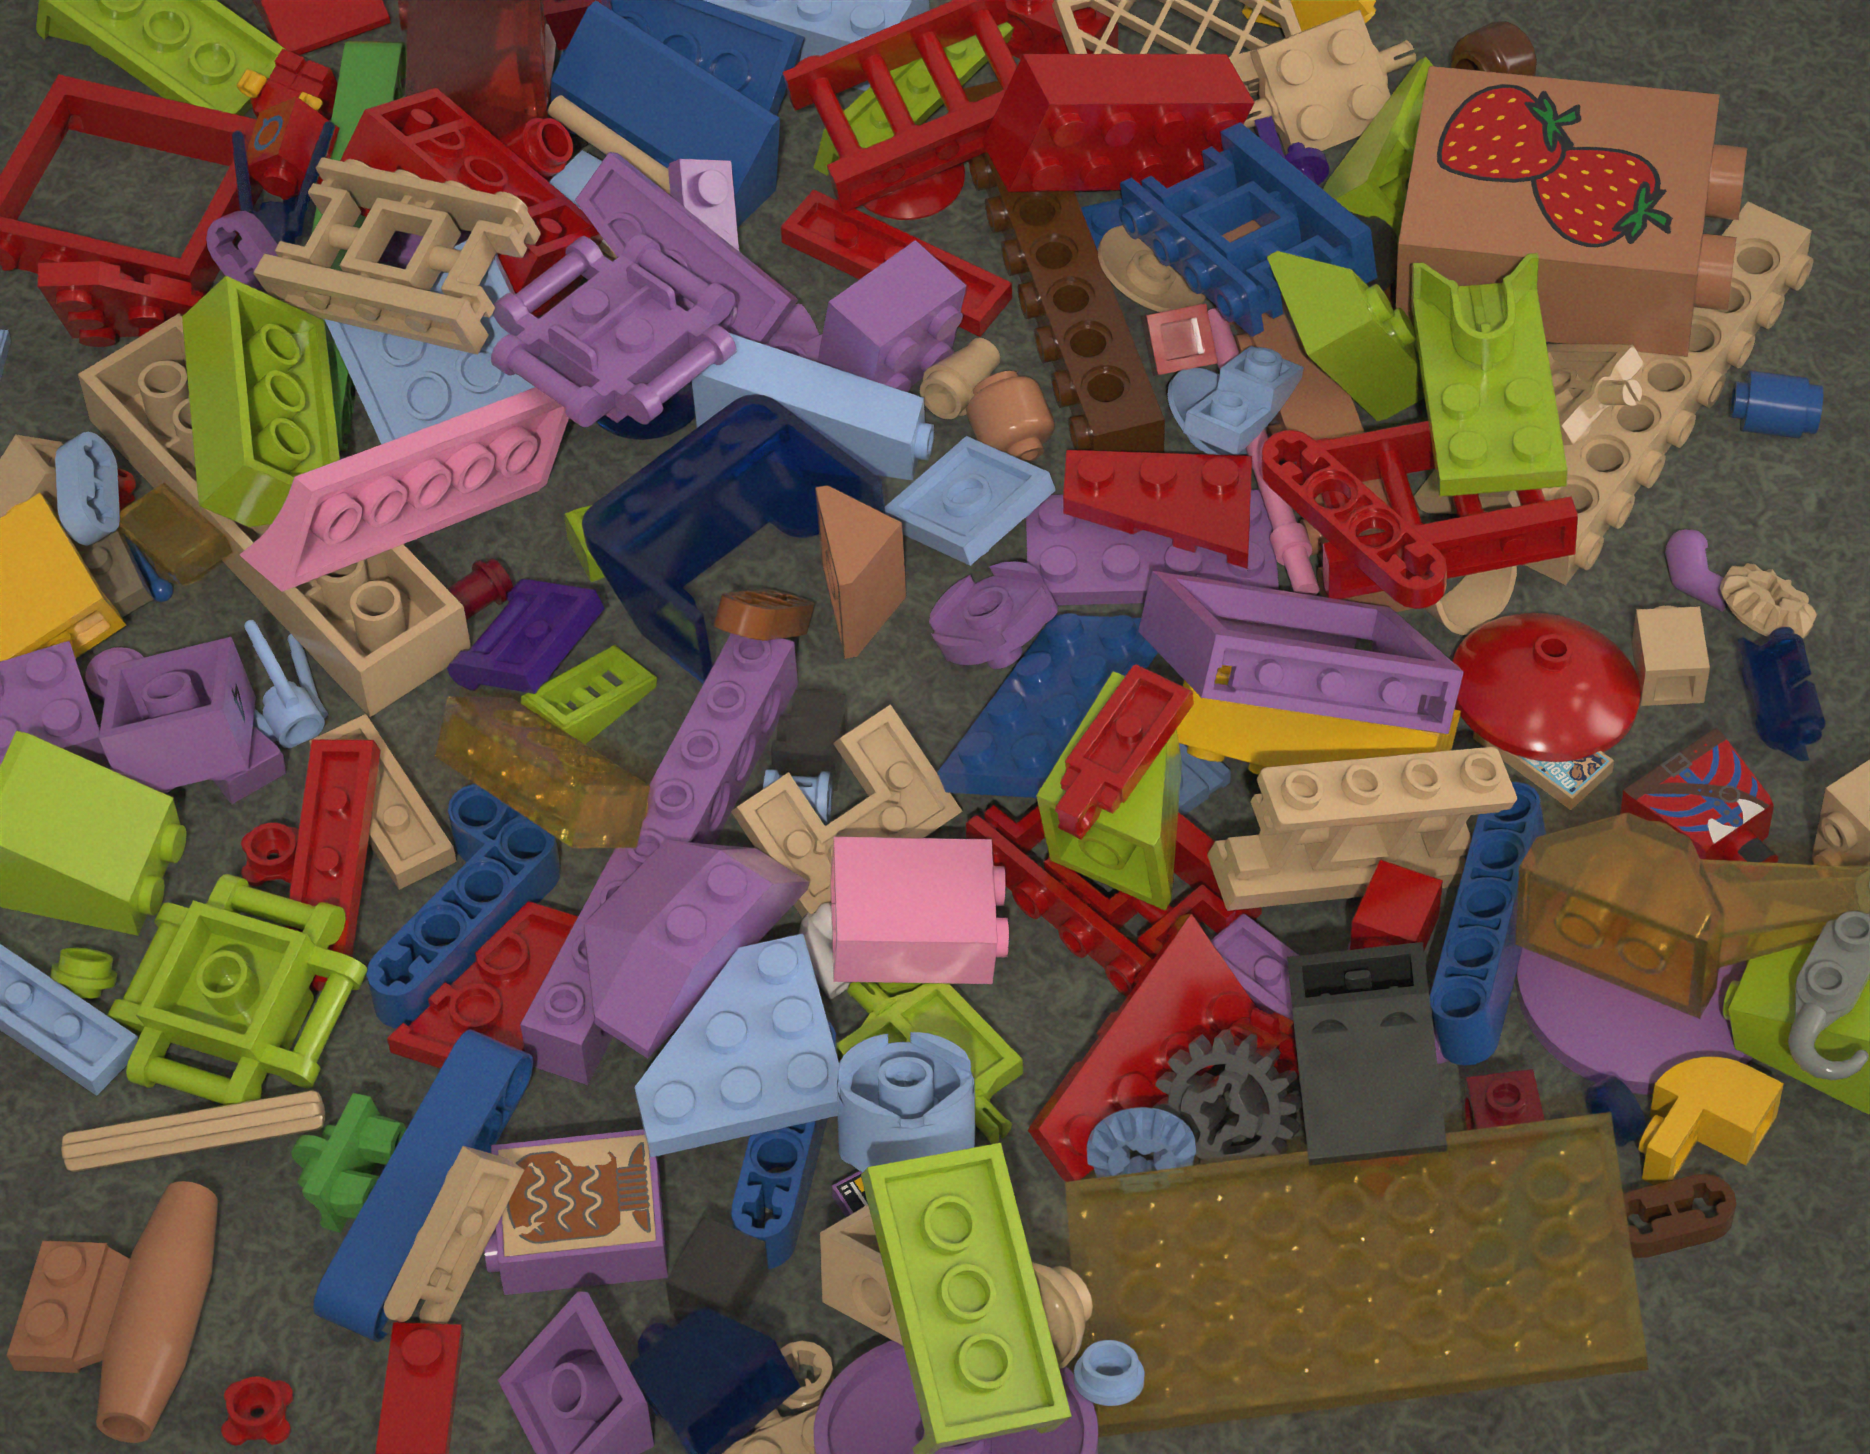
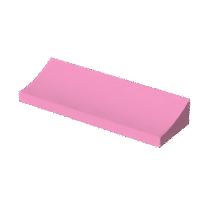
[240,387,569,592]

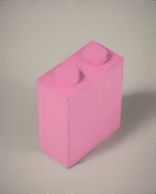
[830,837,1009,984]

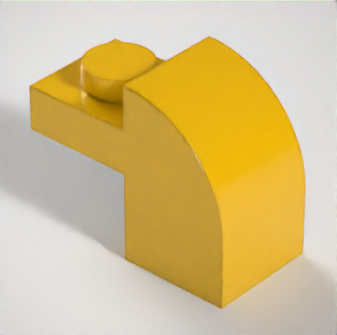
[1638,1057,1784,1185]

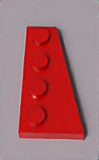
[1028,914,1257,1184]

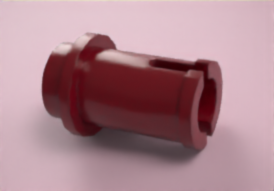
[447,559,513,620]

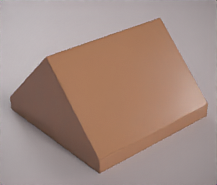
[815,485,906,659]

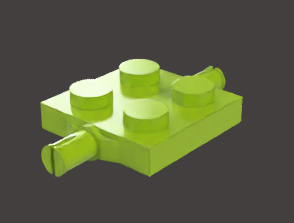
[837,982,1023,1144]

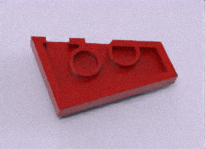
[387,901,578,1069]

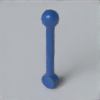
[119,512,174,602]

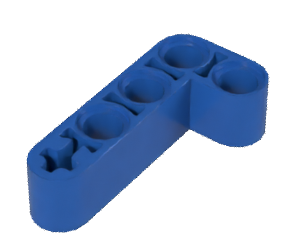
[366,784,561,1028]
[731,1021,838,1269]

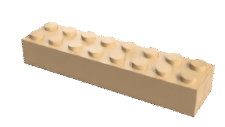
[78,314,471,717]

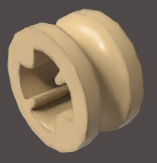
[770,1341,834,1411]

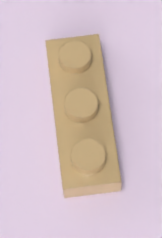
[309,714,456,890]

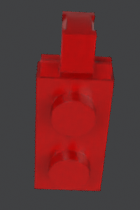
[1055,664,1194,840]

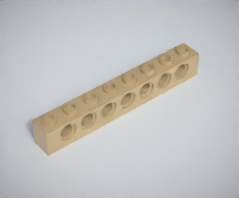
[1524,202,1813,585]

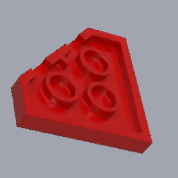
[38,261,205,347]

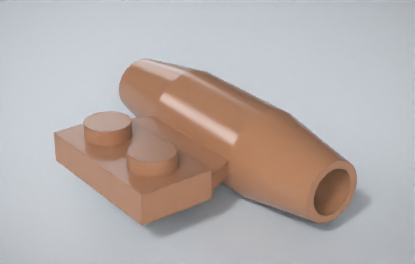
[7,1181,218,1443]

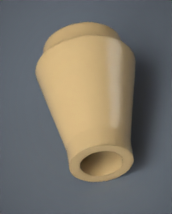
[920,338,1000,419]

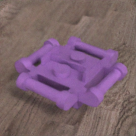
[491,233,736,427]

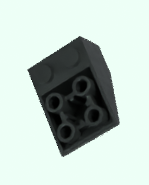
[1287,942,1447,1166]

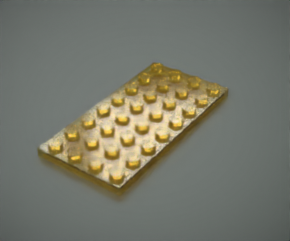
[1065,1112,1649,1437]

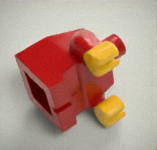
[237,49,338,120]

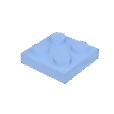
[882,436,1056,566]

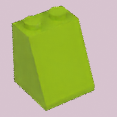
[1036,671,1182,910]
[0,731,186,936]
[1723,905,1870,1114]

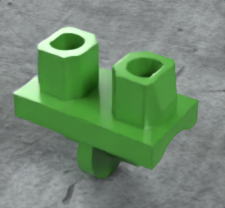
[291,1093,406,1233]

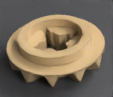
[1720,563,1817,640]

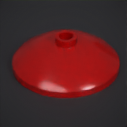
[1452,613,1641,762]

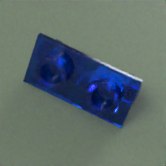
[1738,627,1826,761]

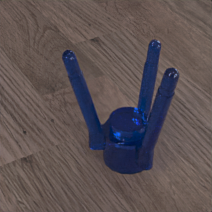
[232,121,335,245]

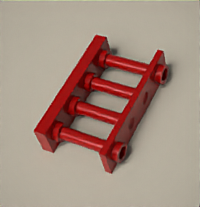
[782,0,1017,213]
[1294,421,1578,599]

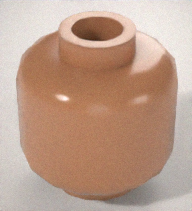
[966,371,1055,462]

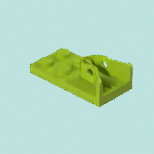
[36,0,288,116]
[1412,253,1568,497]
[861,1143,1072,1454]

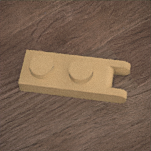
[384,1146,524,1324]

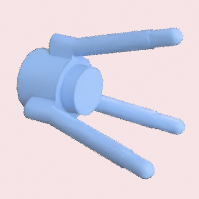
[244,620,328,748]

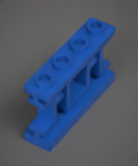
[1119,122,1377,337]

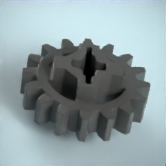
[1153,1030,1303,1181]

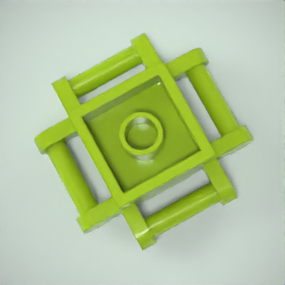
[107,874,368,1106]

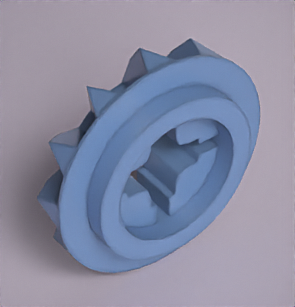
[1087,1107,1196,1197]

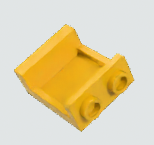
[0,492,126,662]

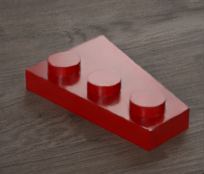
[1063,450,1252,569]

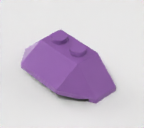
[584,840,809,1059]

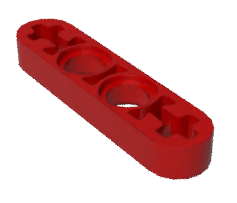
[1262,430,1447,609]

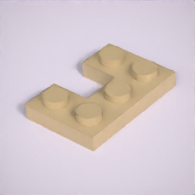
[731,704,963,918]

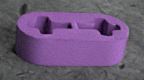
[206,211,278,294]

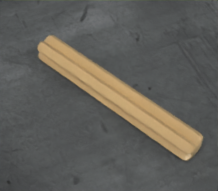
[61,1090,325,1172]

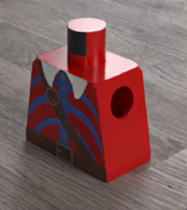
[1619,728,1779,885]

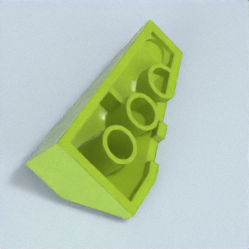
[1323,56,1433,266]

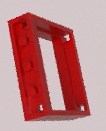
[0,74,263,295]

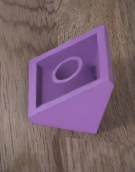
[498,1291,654,1454]

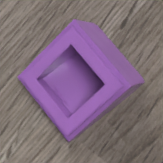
[214,725,286,804]

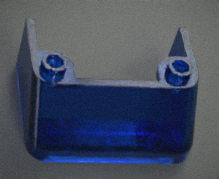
[582,394,886,684]

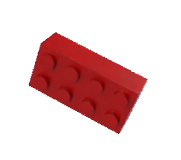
[982,54,1255,192]

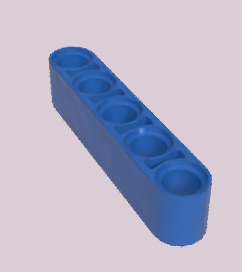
[1430,782,1547,1065]
[313,1029,533,1342]

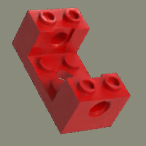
[340,88,603,317]

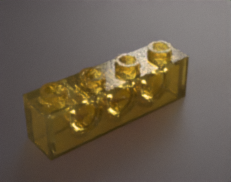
[435,696,650,848]

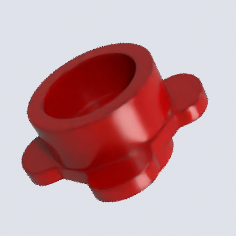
[241,823,299,886]
[221,1376,294,1446]

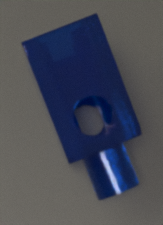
[630,1307,801,1454]

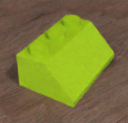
[1267,251,1425,421]

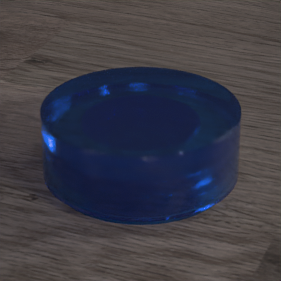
[1585,1076,1646,1147]

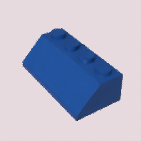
[551,0,780,228]

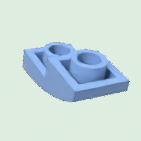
[1183,346,1304,455]

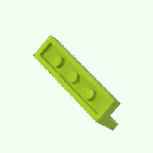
[814,22,1014,176]

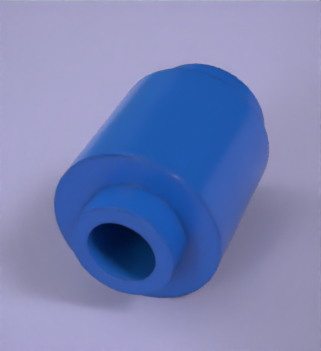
[1730,370,1823,438]

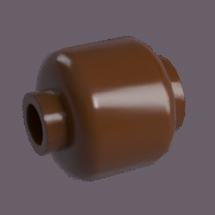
[1450,21,1537,76]

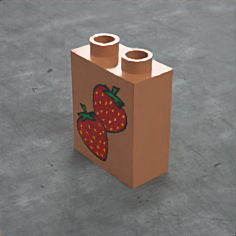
[1396,66,1747,357]

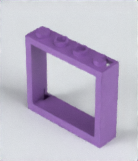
[1138,571,1464,734]

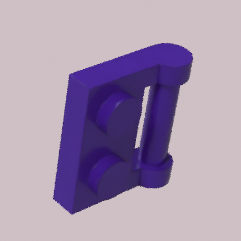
[447,579,605,694]

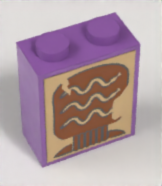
[485,1129,668,1295]

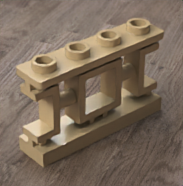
[253,158,541,355]
[1207,747,1517,911]

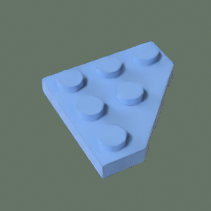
[635,934,839,1158]

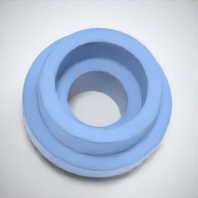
[1074,1340,1145,1406]

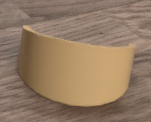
[1423,566,1517,635]

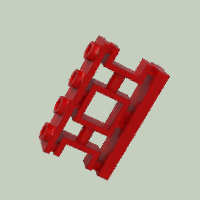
[966,805,1262,996]

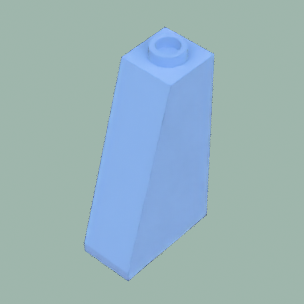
[692,333,934,480]

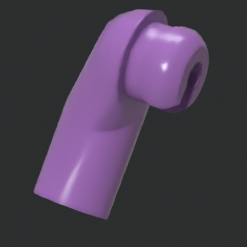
[1665,529,1728,612]

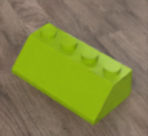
[182,276,340,527]

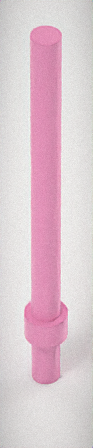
[1208,308,1319,596]

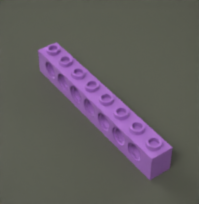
[520,633,798,1085]

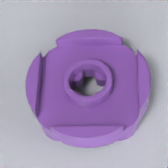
[929,561,1058,669]

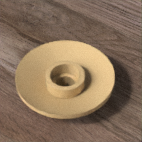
[1098,225,1206,312]

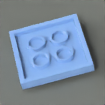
[325,240,535,444]

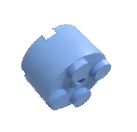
[837,1032,975,1172]

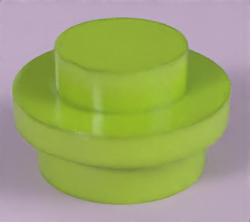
[50,948,117,998]

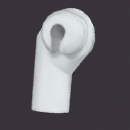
[799,903,852,999]

